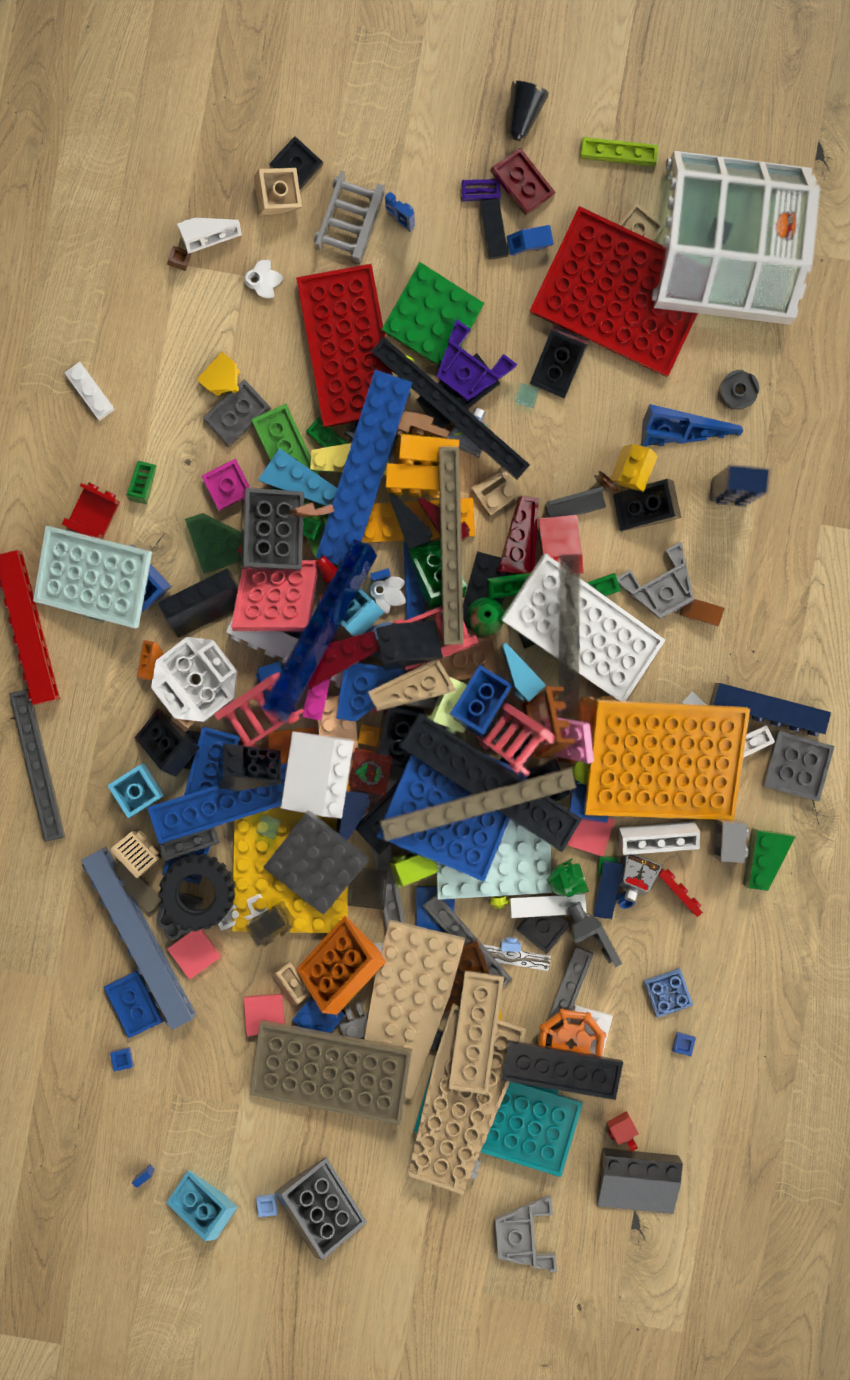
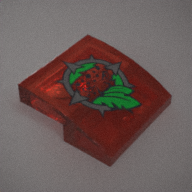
[348,748,393,796]

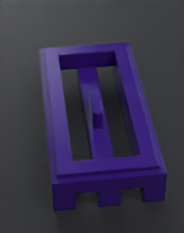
[462,179,501,201]

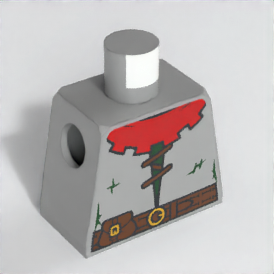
[619,854,662,902]

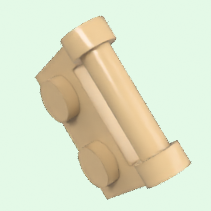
[471,467,522,516]

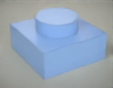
[500,937,521,952]

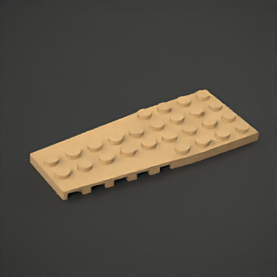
[364,920,465,1099]
[408,1004,526,1194]

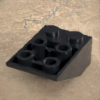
[218,743,282,791]

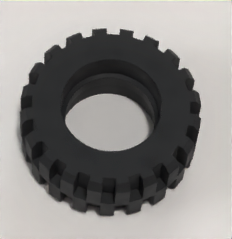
[158,854,236,931]

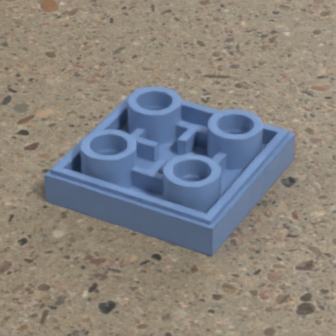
[644,968,693,1018]

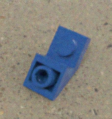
[506,225,554,256]

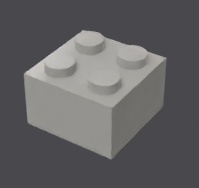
[713,820,749,863]

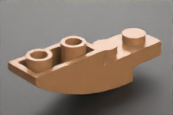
[395,412,449,439]

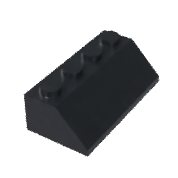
[158,568,239,638]

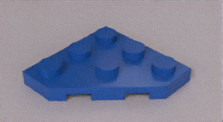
[336,663,403,721]

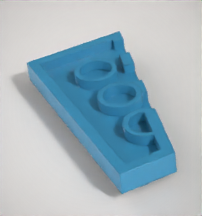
[258,448,337,506]

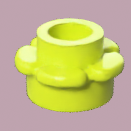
[489,896,508,909]

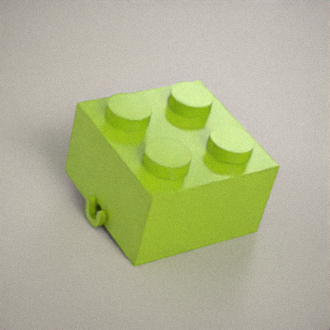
[388,850,439,888]

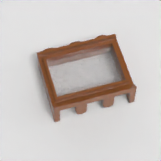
[521,686,575,758]

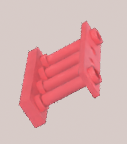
[392,607,479,672]
[214,672,304,747]
[475,701,556,775]

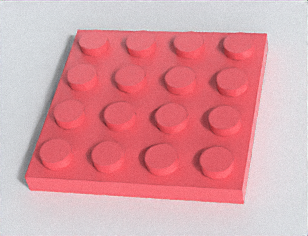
[231,560,319,631]

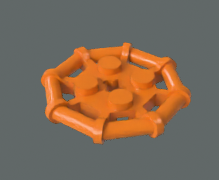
[538,1008,607,1056]

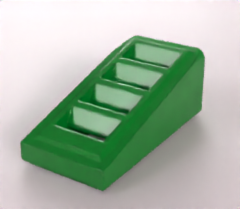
[126,461,157,505]

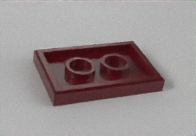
[490,148,556,216]

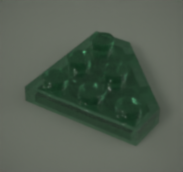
[185,513,241,574]

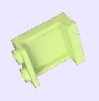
[426,677,467,734]

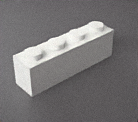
[619,821,700,855]

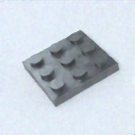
[762,731,835,802]

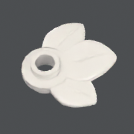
[245,260,283,298]
[370,577,406,614]

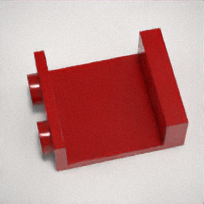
[61,482,120,539]

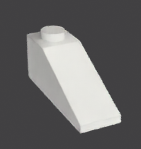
[177,218,242,254]

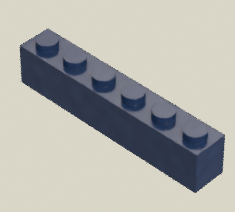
[710,683,831,737]

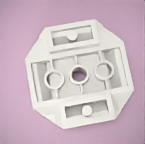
[151,637,238,722]

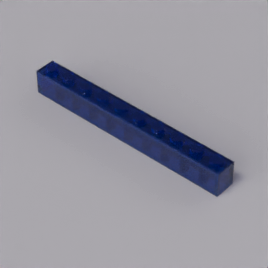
[261,539,377,723]

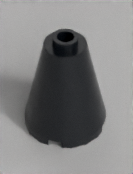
[508,80,549,141]

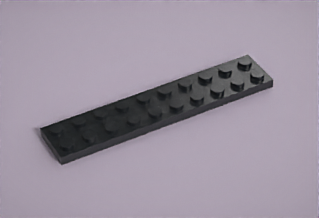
[399,713,582,852]

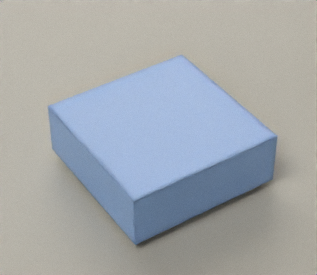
[256,1194,278,1217]

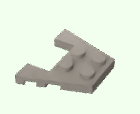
[617,542,694,619]
[495,1195,557,1273]

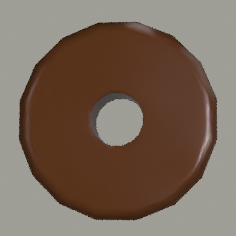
[594,471,619,495]

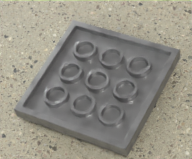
[263,810,370,915]

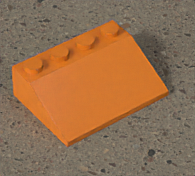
[296,916,386,1015]

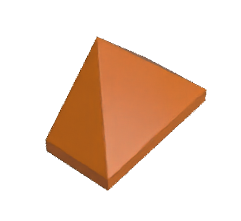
[137,640,164,680]

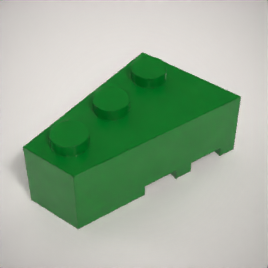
[744,828,796,891]

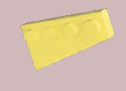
[310,443,389,476]

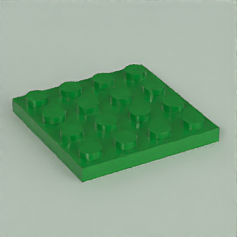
[381,262,485,367]

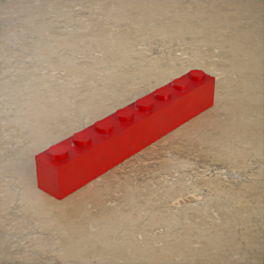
[0,550,60,705]

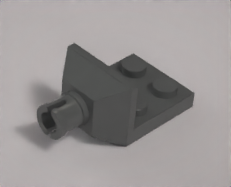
[567,902,622,967]

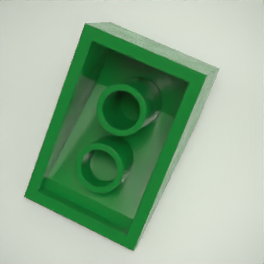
[409,540,467,609]

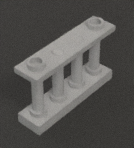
[314,171,385,264]

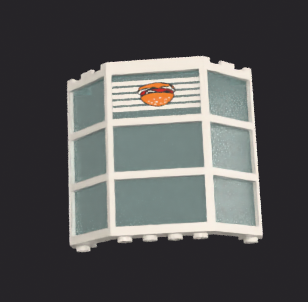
[652,151,820,325]

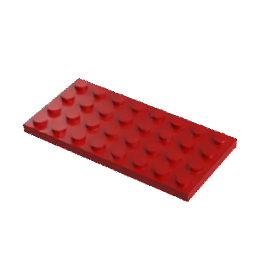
[296,263,393,428]

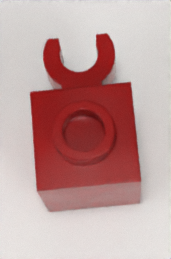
[607,1111,639,1152]

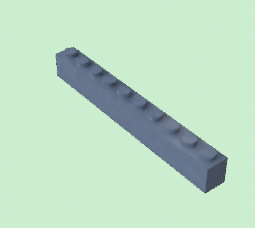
[81,847,197,1030]

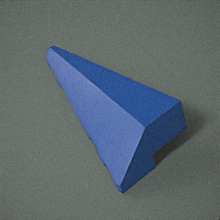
[641,404,743,447]

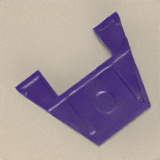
[437,319,517,401]

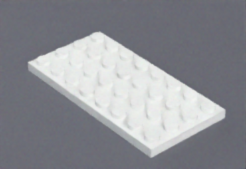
[501,554,665,701]

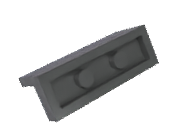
[545,487,606,517]

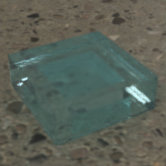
[515,383,539,408]
[256,814,282,839]

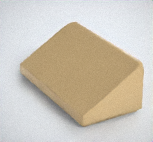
[272,962,311,1006]

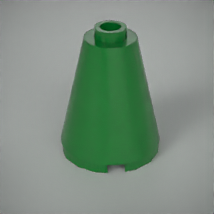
[466,597,505,636]

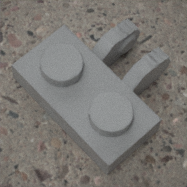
[340,1002,369,1038]

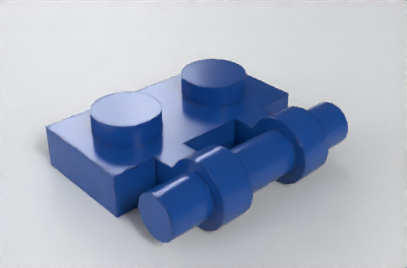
[385,192,415,232]

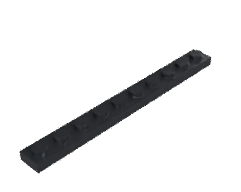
[371,337,530,480]

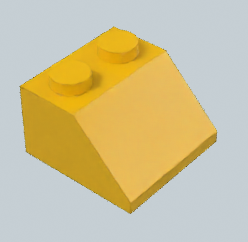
[610,444,658,492]

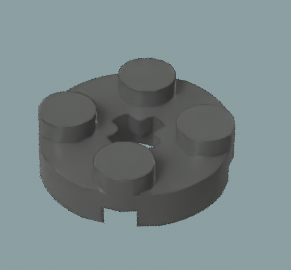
[719,370,760,410]

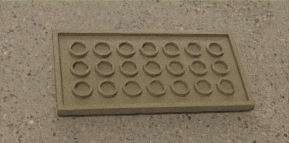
[250,1020,412,1125]

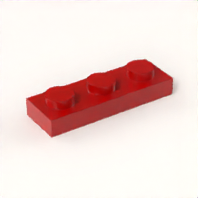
[658,868,703,918]

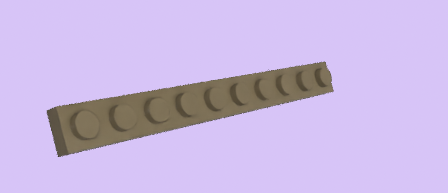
[438,447,464,645]
[381,768,576,841]

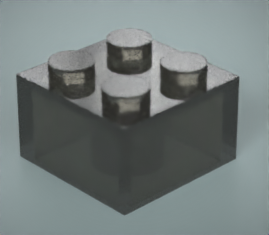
[245,901,295,947]

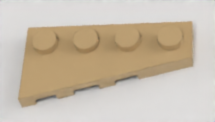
[368,659,456,711]

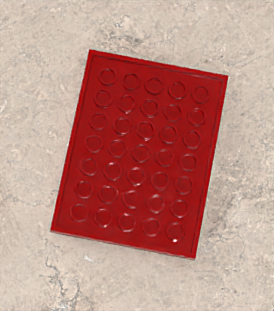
[529,206,718,377]

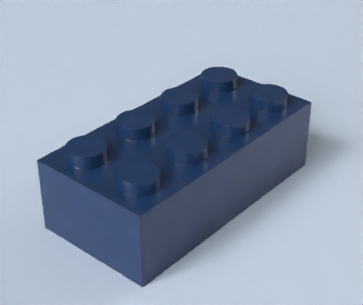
[710,465,770,507]

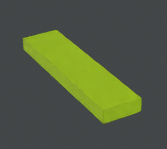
[580,137,659,166]

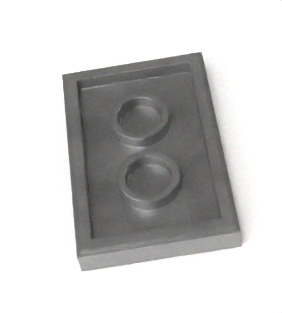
[203,379,271,447]

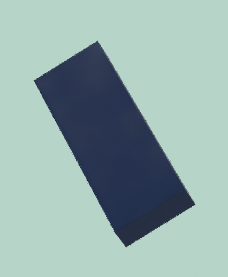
[593,860,623,919]

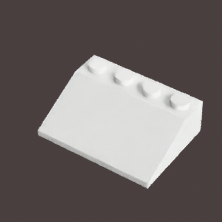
[280,731,354,818]

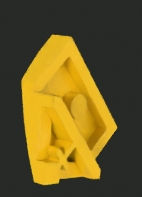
[196,352,240,396]

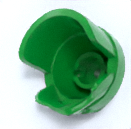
[546,858,589,898]

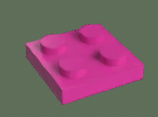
[202,459,251,511]

